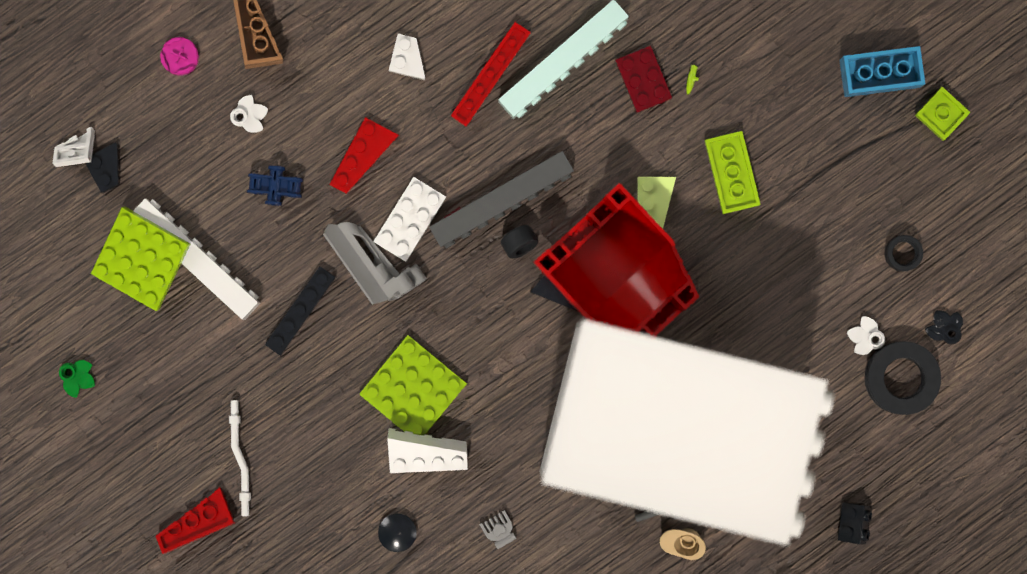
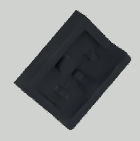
[838,502,872,545]

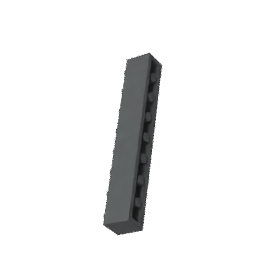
[429,151,574,249]

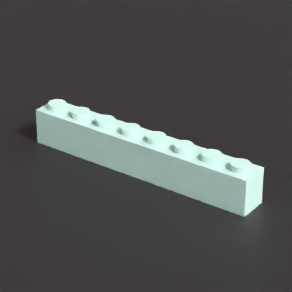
[498,0,629,119]

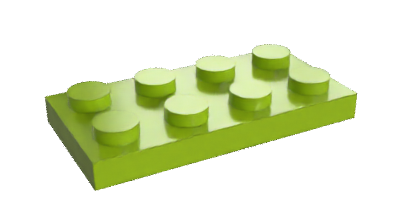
[704,131,761,214]

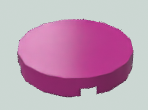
[160,37,199,76]

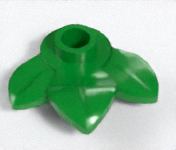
[59,360,95,398]

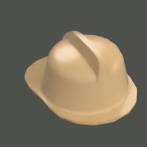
[660,528,706,560]

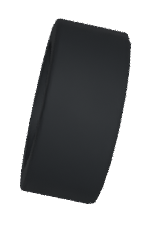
[884,235,924,272]

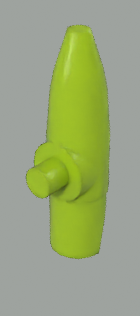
[686,65,699,94]

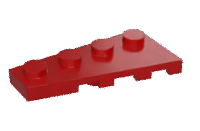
[329,118,399,194]
[156,488,235,554]

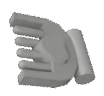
[479,510,517,549]

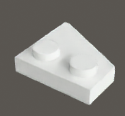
[52,127,95,167]

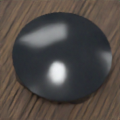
[378,513,417,552]

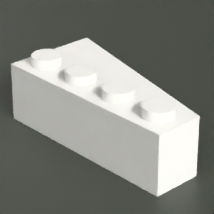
[388,428,468,473]

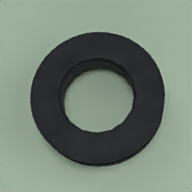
[864,341,941,415]

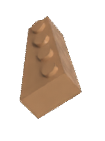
[233,0,283,69]

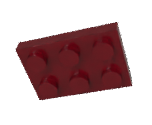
[615,46,672,114]

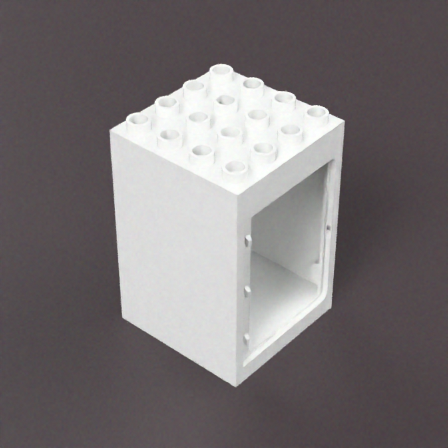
[539,320,834,545]

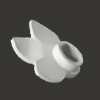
[230,95,268,133]
[847,316,885,355]

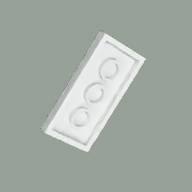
[373,177,446,262]

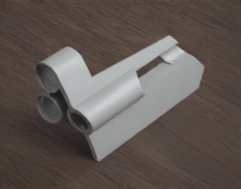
[323,222,427,305]

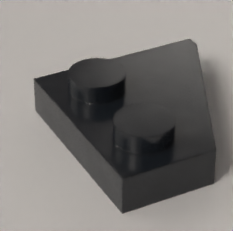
[85,142,120,194]

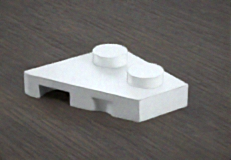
[389,34,425,80]

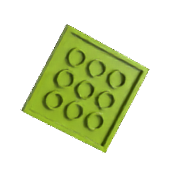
[91,207,190,311]
[359,335,467,436]

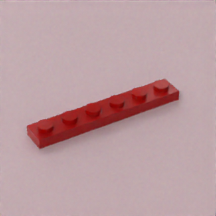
[451,22,531,127]

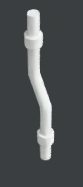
[229,400,251,516]

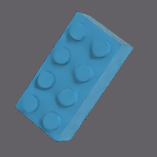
[840,46,925,97]

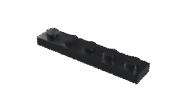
[265,266,336,356]

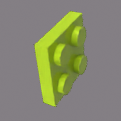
[915,87,970,141]

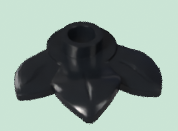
[925,310,963,345]

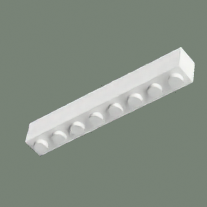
[134,198,260,320]

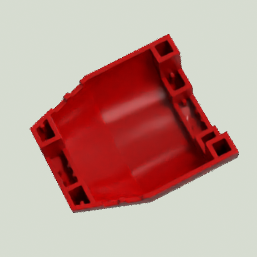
[533,183,699,338]

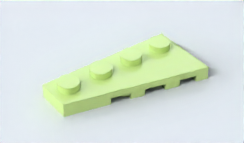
[637,177,676,229]

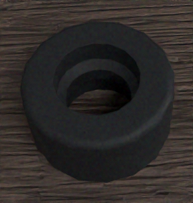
[501,225,538,259]

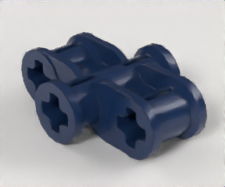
[247,166,303,206]

